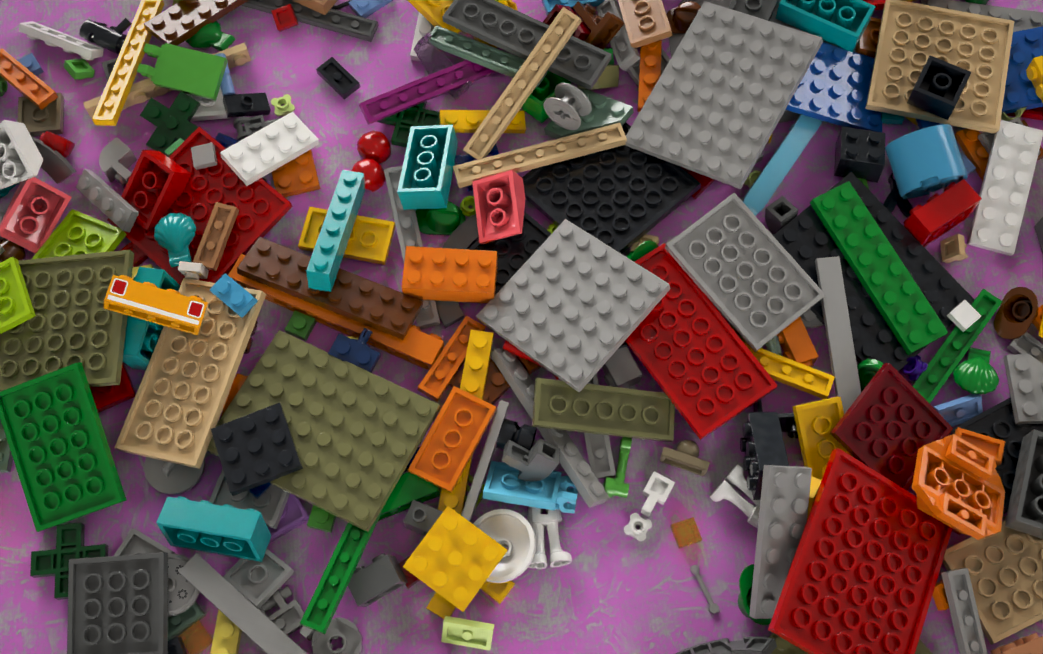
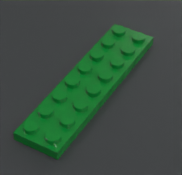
[810,181,949,355]

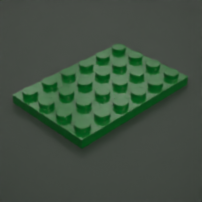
[0,362,127,532]

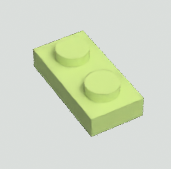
[441,616,495,651]

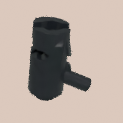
[79,18,132,54]

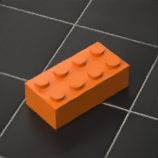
[402,246,498,303]

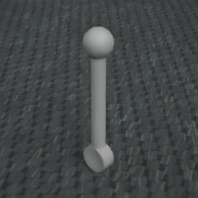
[690,565,719,614]

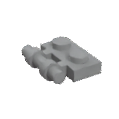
[259,586,305,636]

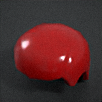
[357,130,391,164]
[39,131,75,158]
[351,158,386,192]

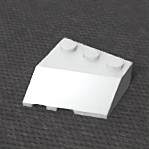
[0,120,43,190]

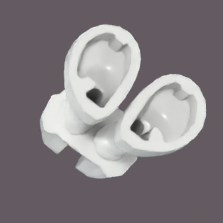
[710,464,760,528]
[527,507,572,569]

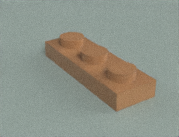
[193,202,239,271]

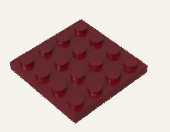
[830,363,953,490]

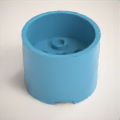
[885,124,968,199]

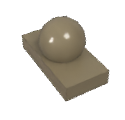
[659,439,710,476]

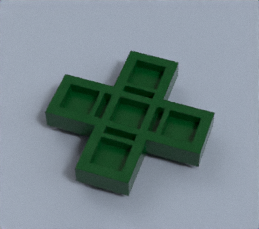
[140,91,201,155]
[377,101,440,148]
[30,523,108,600]

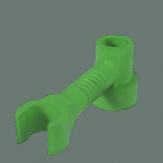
[603,437,632,498]

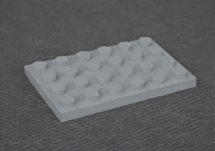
[664,193,825,352]

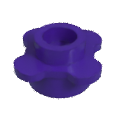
[902,355,928,381]

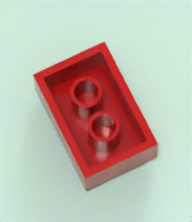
[903,179,982,247]

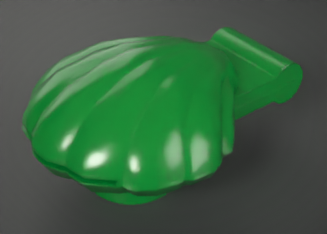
[185,21,235,51]
[953,347,999,395]

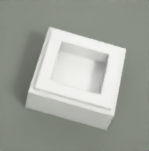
[947,300,981,332]

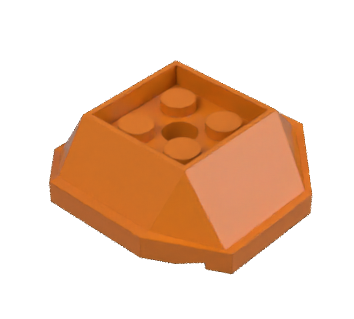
[912,434,1005,540]

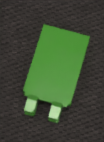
[137,43,228,101]

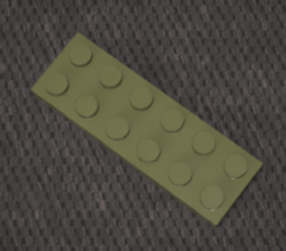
[532,378,675,442]

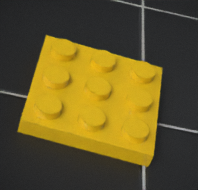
[403,506,508,612]

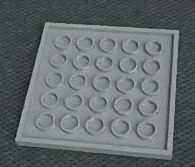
[476,219,671,392]

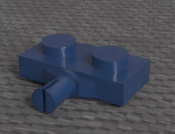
[328,328,381,373]

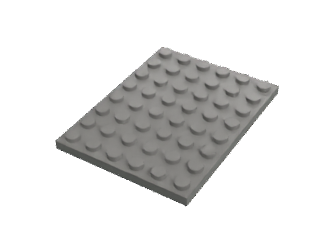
[625,1,823,189]

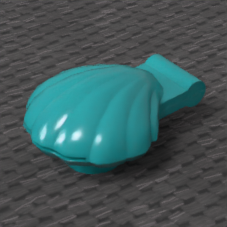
[154,213,196,268]

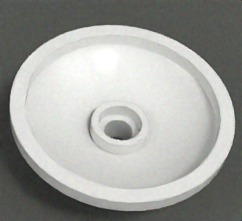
[473,509,536,583]

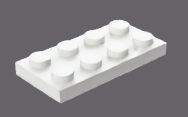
[220,112,319,186]

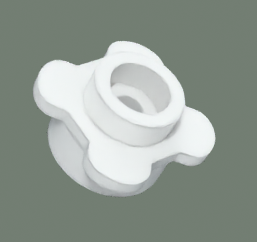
[624,513,652,541]

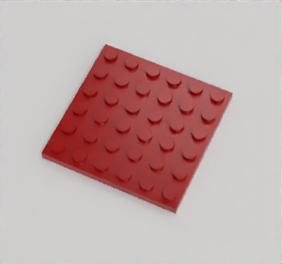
[107,126,293,285]

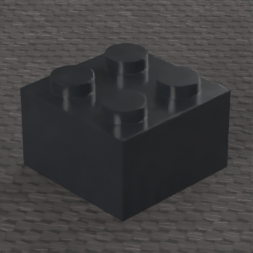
[907,56,971,120]
[834,126,885,183]

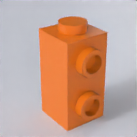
[776,317,819,367]

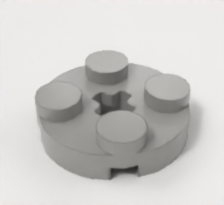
[311,618,363,654]

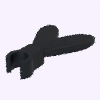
[883,173,913,218]

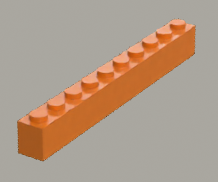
[228,254,445,371]

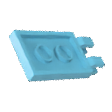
[483,461,578,513]

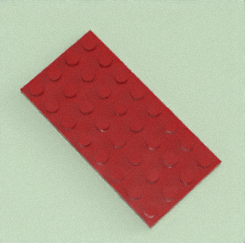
[626,243,778,440]

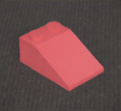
[472,170,526,244]
[0,177,72,254]

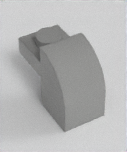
[99,137,137,186]

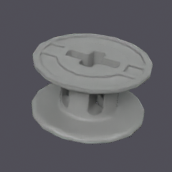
[543,83,592,130]

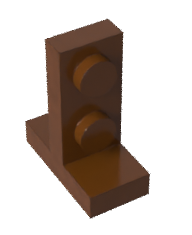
[573,1,624,49]

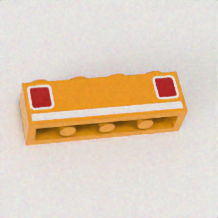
[104,275,208,335]

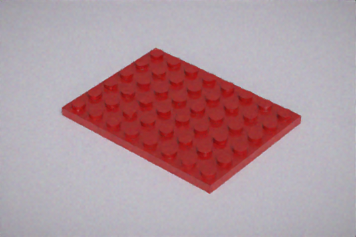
[768,448,953,654]

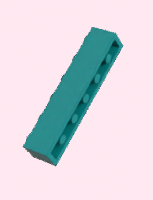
[306,170,365,292]

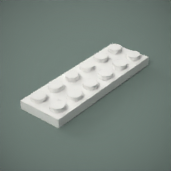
[967,120,1043,256]

